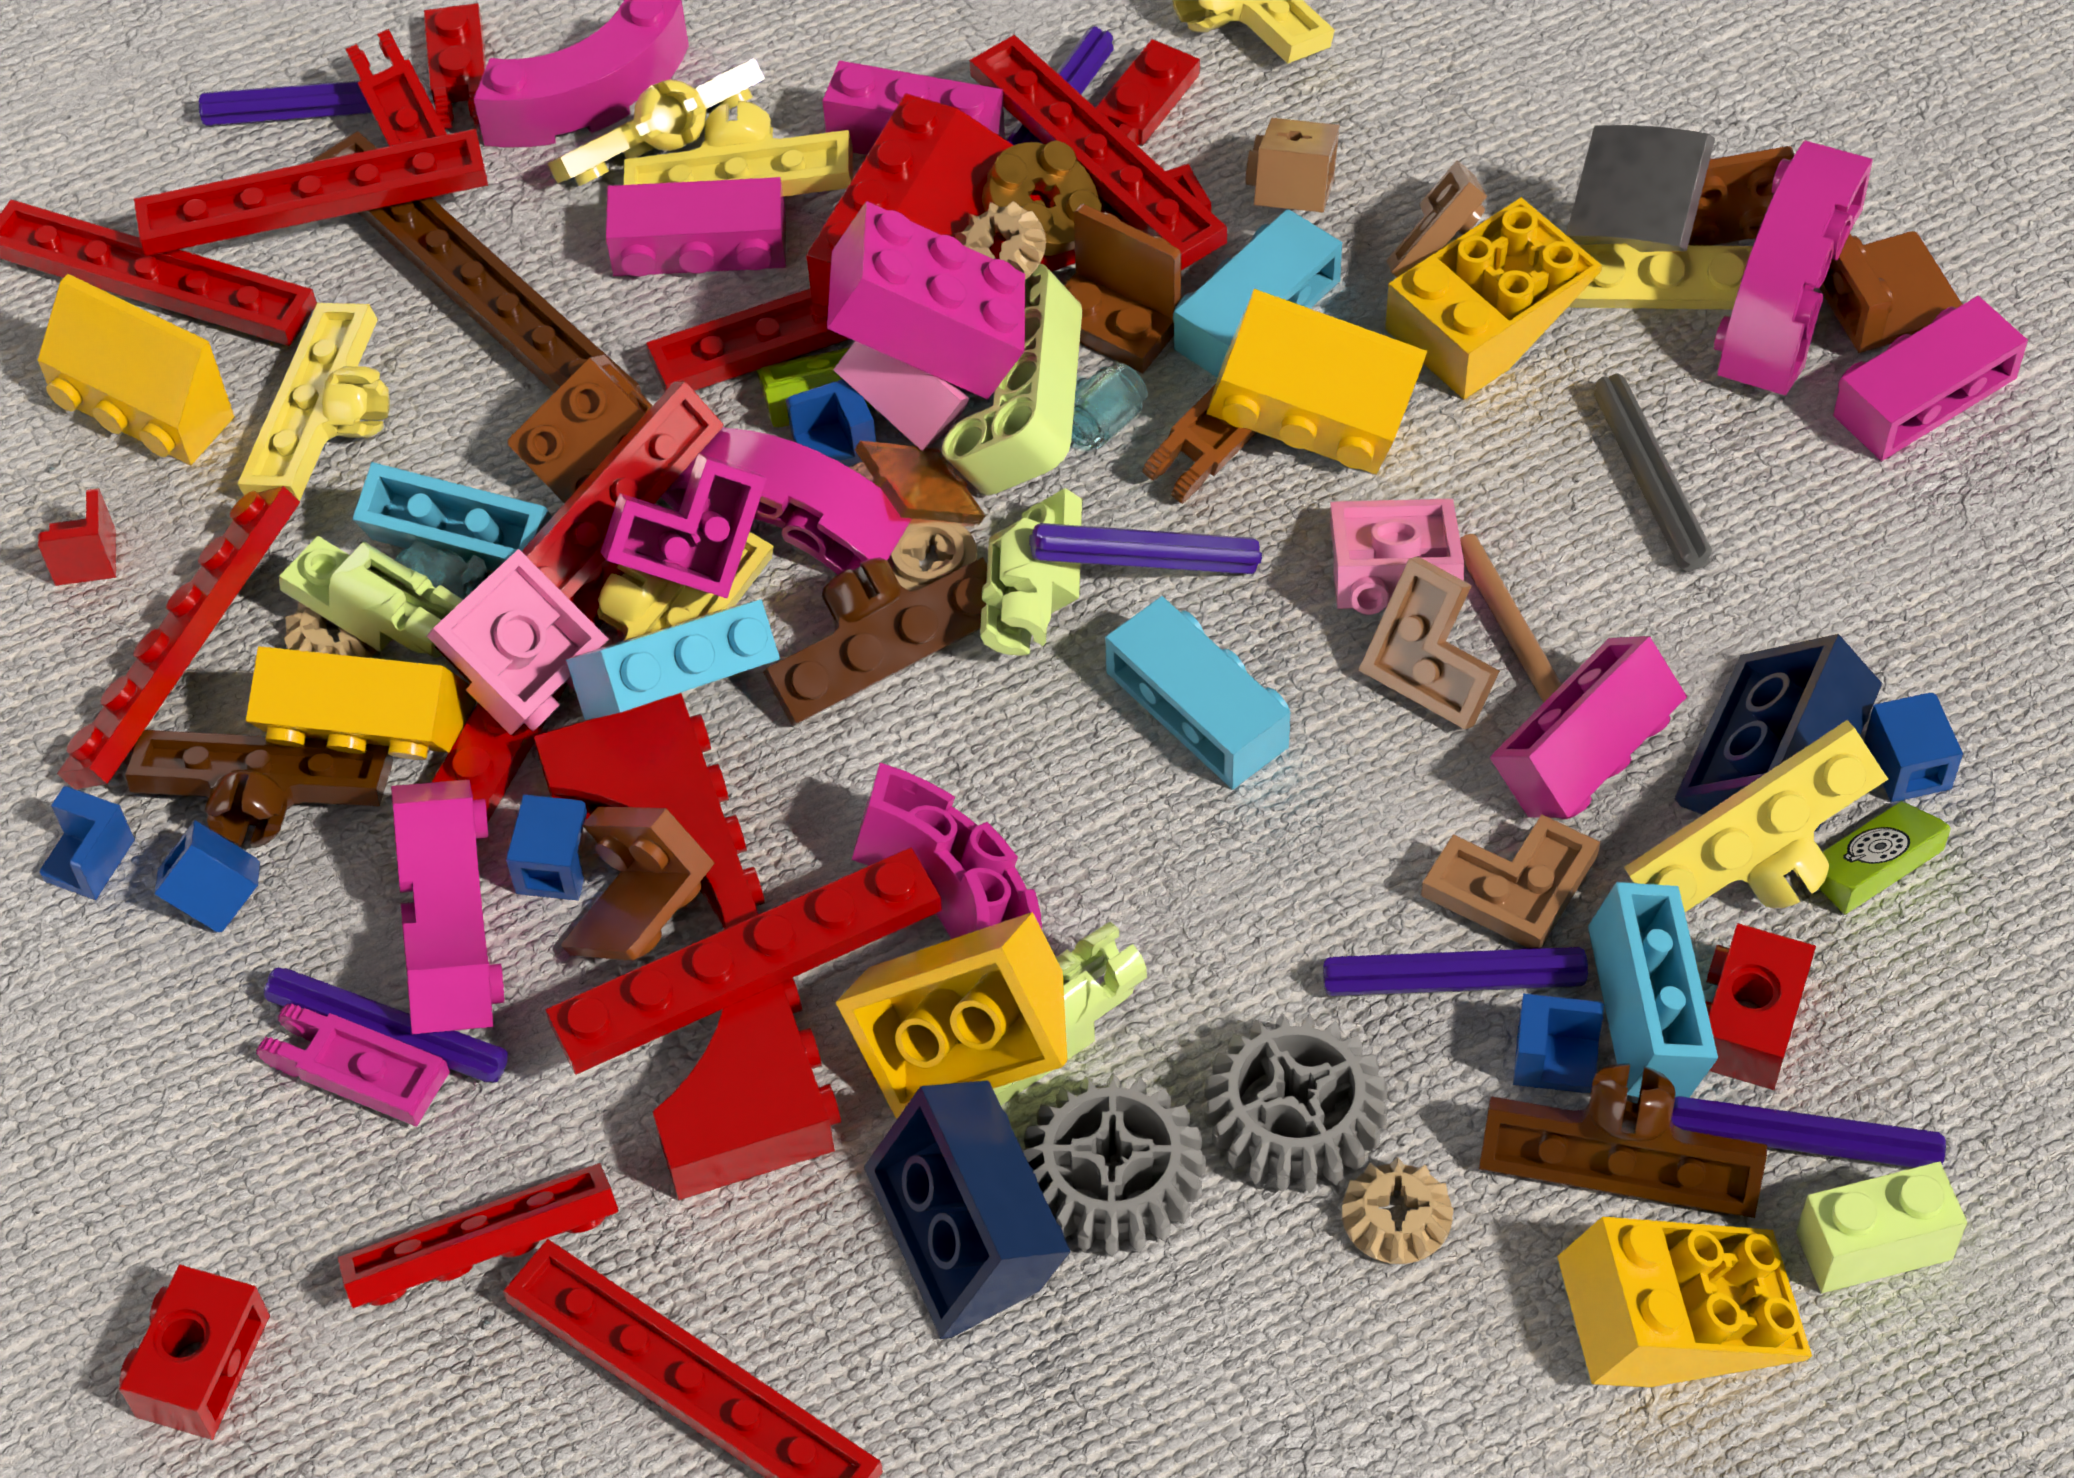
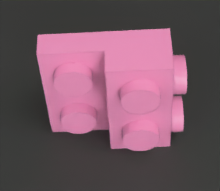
[1330,499,1464,615]
[427,549,609,735]

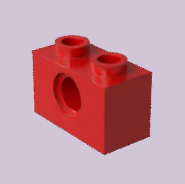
[1705,923,1816,1090]
[119,1264,270,1440]

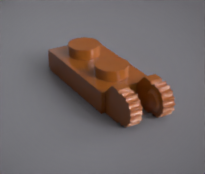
[1142,384,1257,504]

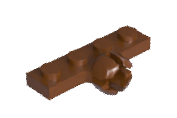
[763,557,987,727]
[125,730,393,848]
[1479,1063,1767,1218]

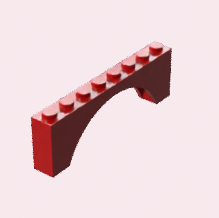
[534,693,841,1201]

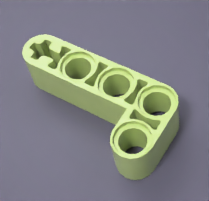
[942,264,1082,495]

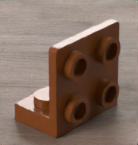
[1688,146,1795,246]
[1065,204,1181,374]
[1819,231,1963,353]
[507,355,653,503]
[561,807,715,961]

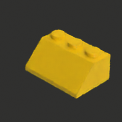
[38,274,235,466]
[1206,289,1427,475]
[246,646,476,760]
[835,912,1068,1119]

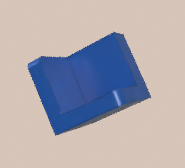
[786,379,878,467]
[1864,692,1963,803]
[40,786,135,900]
[506,794,587,901]
[154,820,260,932]
[1513,993,1604,1093]

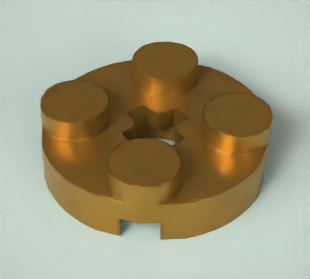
[982,141,1101,256]

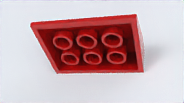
[806,93,1051,307]

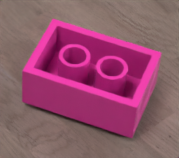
[827,201,1025,399]

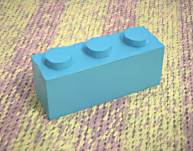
[1173,209,1342,378]
[353,462,553,571]
[1105,596,1291,790]
[566,599,780,721]
[1588,882,1718,1097]

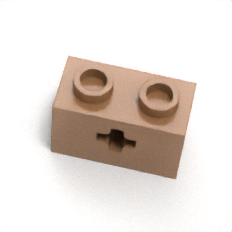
[1246,118,1340,213]

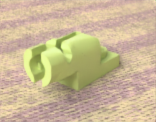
[980,488,1082,655]
[279,536,463,658]
[993,922,1147,1106]

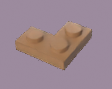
[1386,160,1487,277]
[1358,556,1500,729]
[1421,814,1600,949]

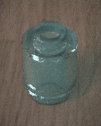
[1071,363,1148,449]

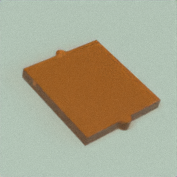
[854,440,986,525]

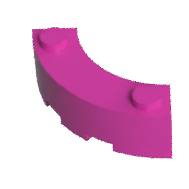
[474,0,689,148]
[1714,140,1873,396]
[661,427,914,575]
[851,763,1042,939]
[391,780,504,1034]

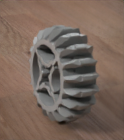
[1204,1012,1388,1193]
[1023,1072,1206,1257]

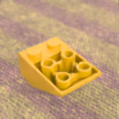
[1385,197,1602,400]
[1557,1217,1812,1387]

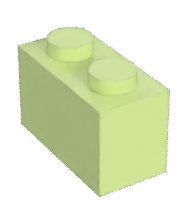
[1796,1162,1968,1294]

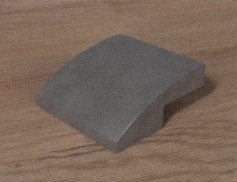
[1566,125,1715,252]

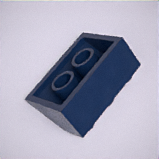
[1674,634,1883,832]
[864,1080,1071,1339]

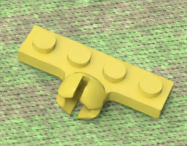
[1172,0,1335,64]
[547,58,765,186]
[623,101,853,197]
[1567,243,1753,310]
[237,303,390,501]
[597,532,774,641]
[1624,720,1888,912]

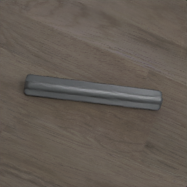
[1594,373,1712,572]

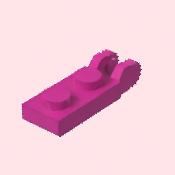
[256,1003,450,1127]

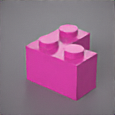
[600,453,767,599]

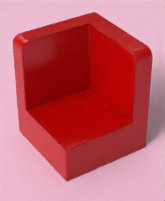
[38,488,116,586]

